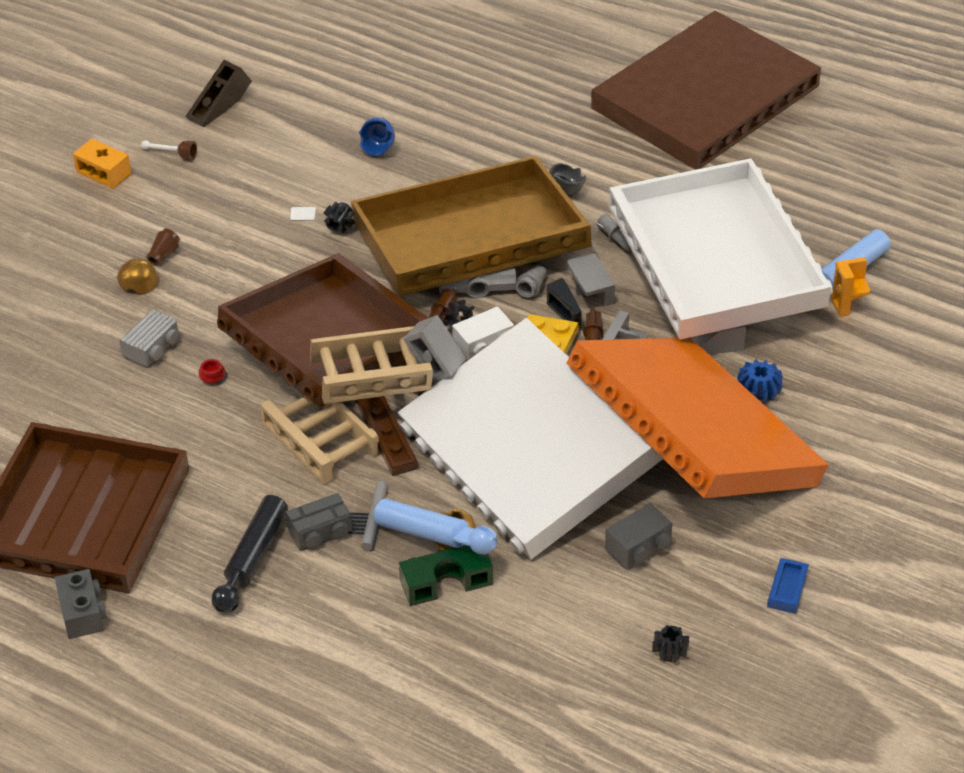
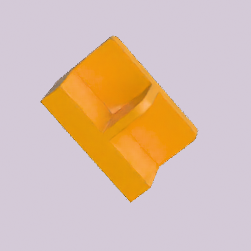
[831,257,871,317]

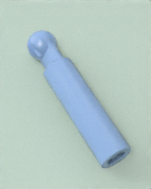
[821,229,891,288]
[374,499,497,555]

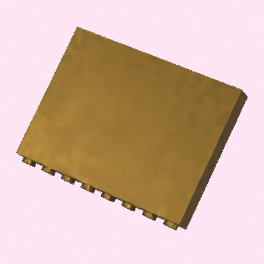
[351,156,592,296]

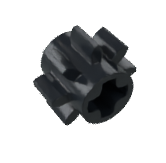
[323,201,355,233]
[443,300,475,326]
[652,625,690,663]

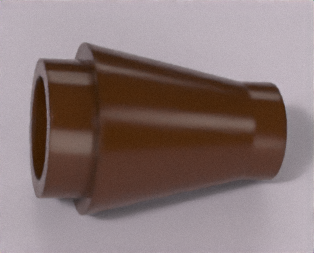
[146,228,180,266]

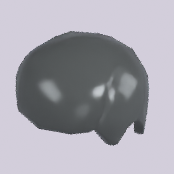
[549,163,587,196]

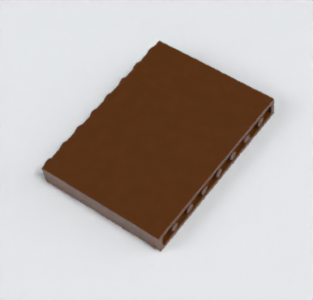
[591,10,821,170]

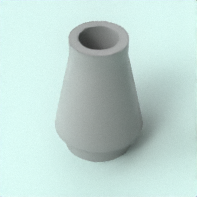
[516,265,547,298]

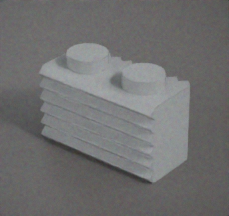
[120,309,179,367]

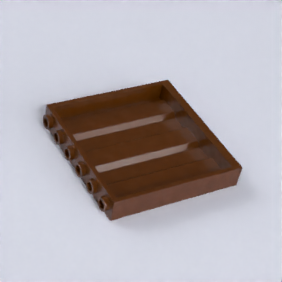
[0,422,189,594]

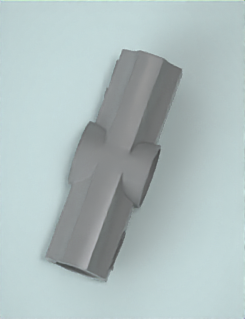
[439,268,516,298]

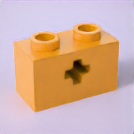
[73,139,132,189]

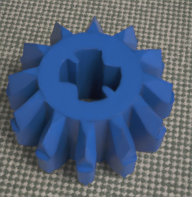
[737,359,783,404]

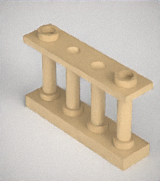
[310,326,433,404]
[260,396,379,485]

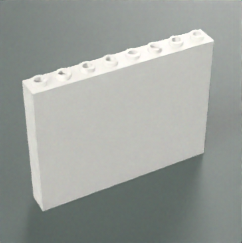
[609,158,833,339]
[398,318,663,560]

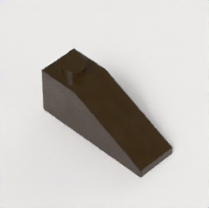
[185,60,252,127]

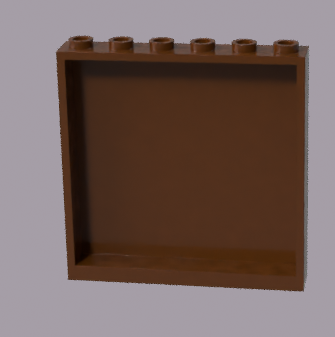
[217,253,428,408]

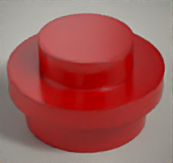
[198,359,225,383]

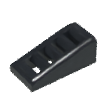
[546,278,582,332]

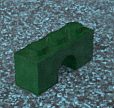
[399,545,493,606]

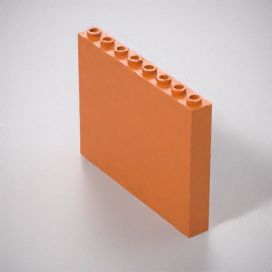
[566,337,829,498]

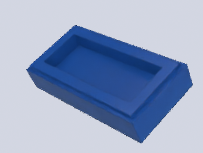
[767,558,809,614]

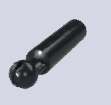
[211,495,288,613]

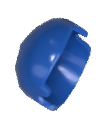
[359,117,395,157]

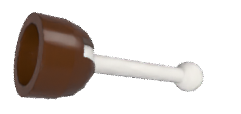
[141,140,197,160]

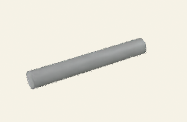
[361,481,388,551]

